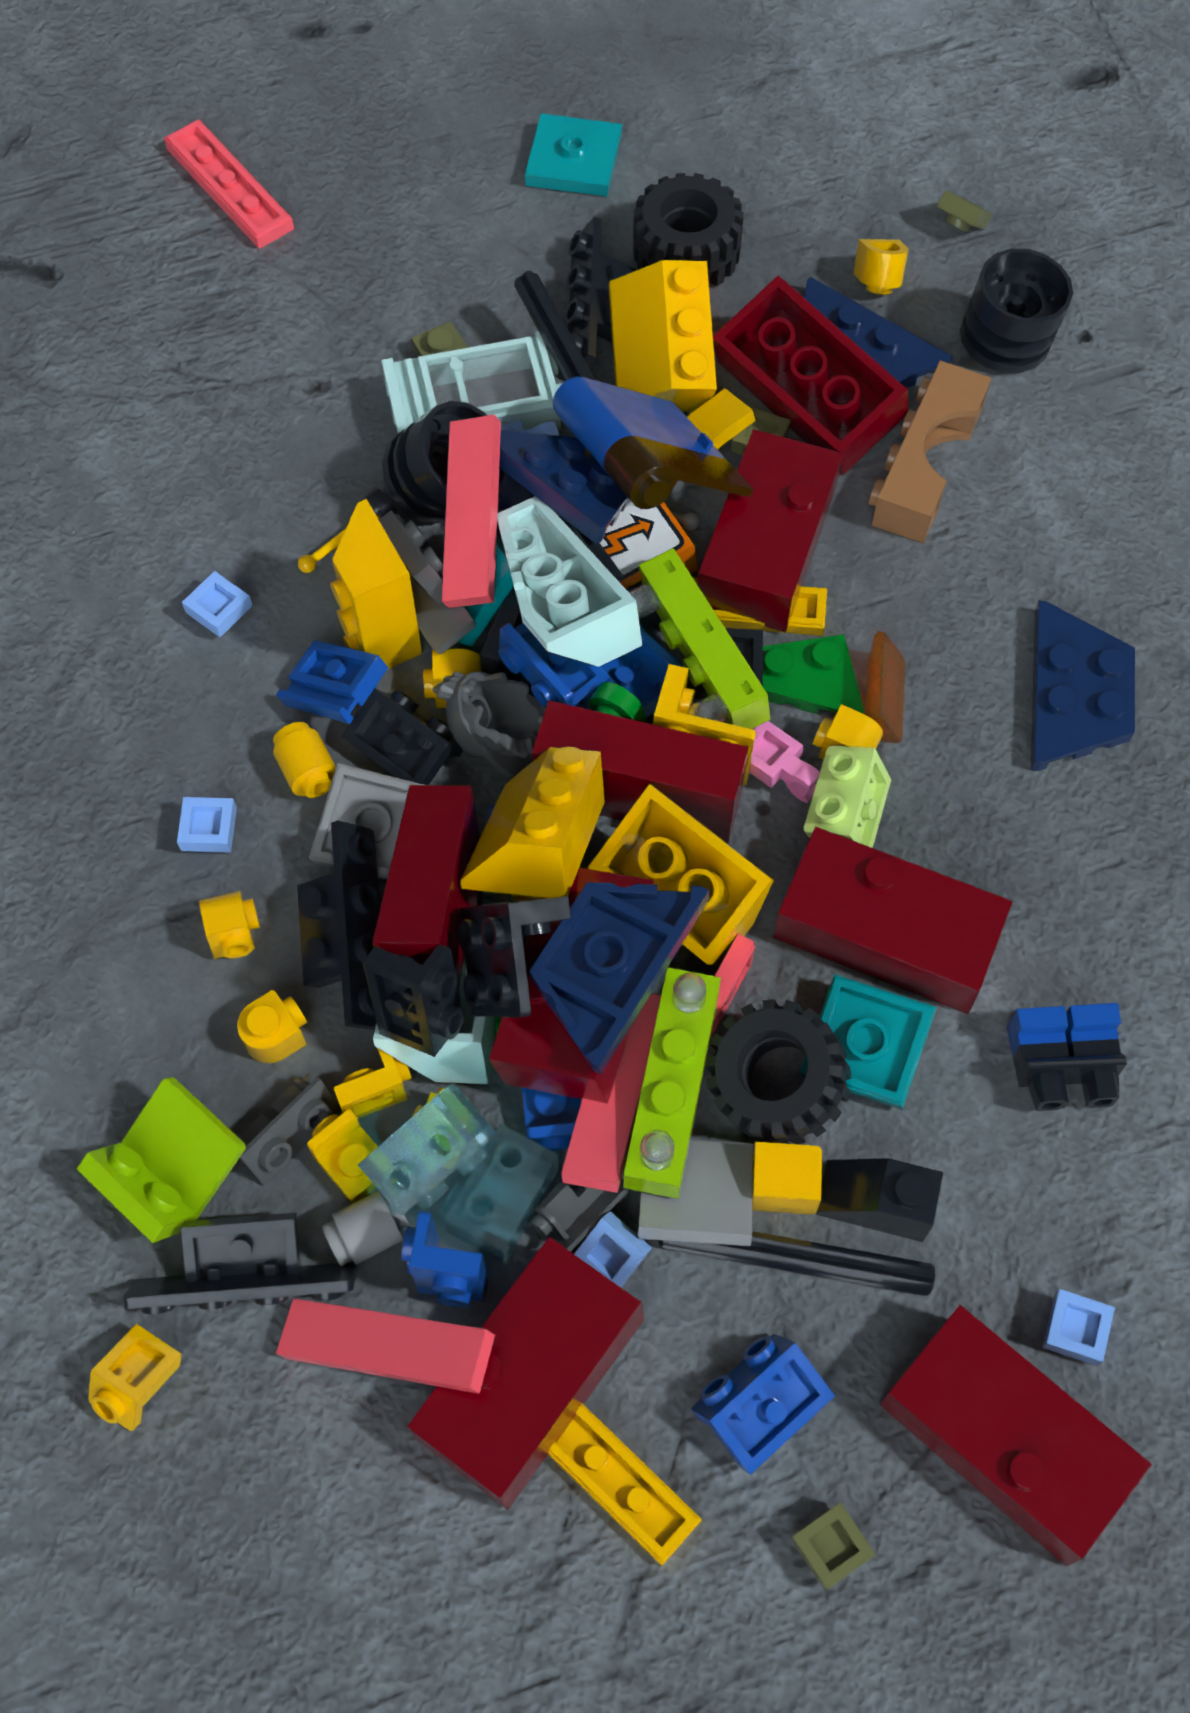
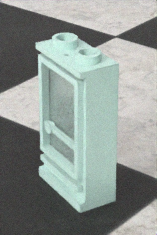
[381,331,563,433]

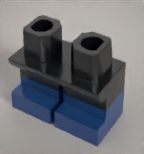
[1007,1003,1127,1111]

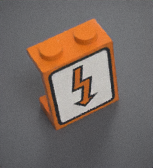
[600,501,698,589]

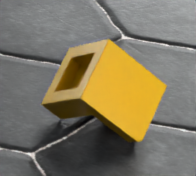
[752,1142,822,1215]

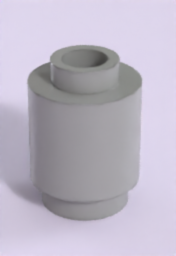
[322,1190,409,1266]

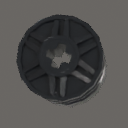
[960,248,1074,373]
[382,401,505,522]

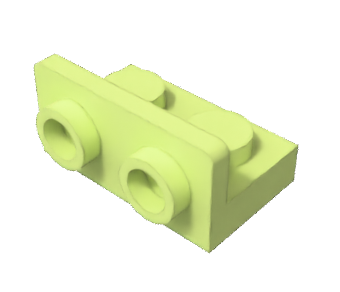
[804,746,891,848]

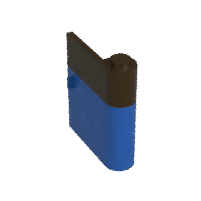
[553,377,754,509]

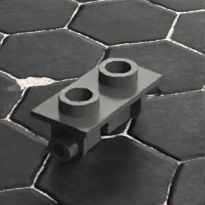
[237,1074,341,1186]
[530,1164,630,1252]

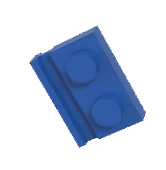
[276,640,389,724]

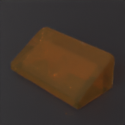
[865,631,905,743]

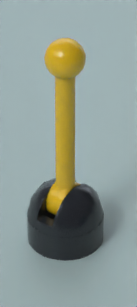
[298,487,399,573]

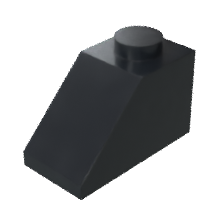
[815,1158,944,1242]

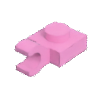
[749,721,820,803]

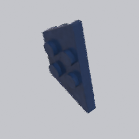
[804,277,953,388]
[499,430,630,544]
[1031,600,1135,771]
[529,882,709,1075]

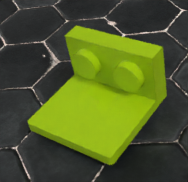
[77,1077,246,1243]

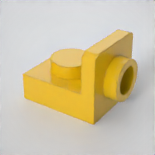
[333,1048,412,1119]
[307,1109,396,1204]
[88,1323,182,1432]

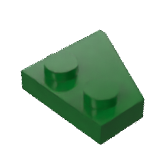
[763,634,865,715]

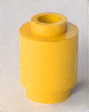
[273,722,336,798]

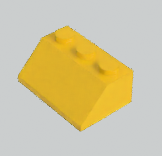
[609,260,717,412]
[330,499,422,669]
[460,747,605,898]
[587,784,774,965]

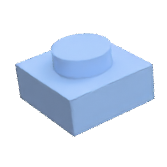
[182,571,253,637]
[177,797,237,853]
[574,1211,652,1288]
[1042,1289,1115,1366]

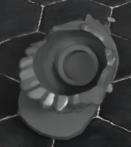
[433,672,545,779]

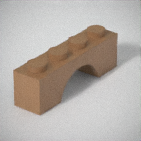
[869,360,992,544]

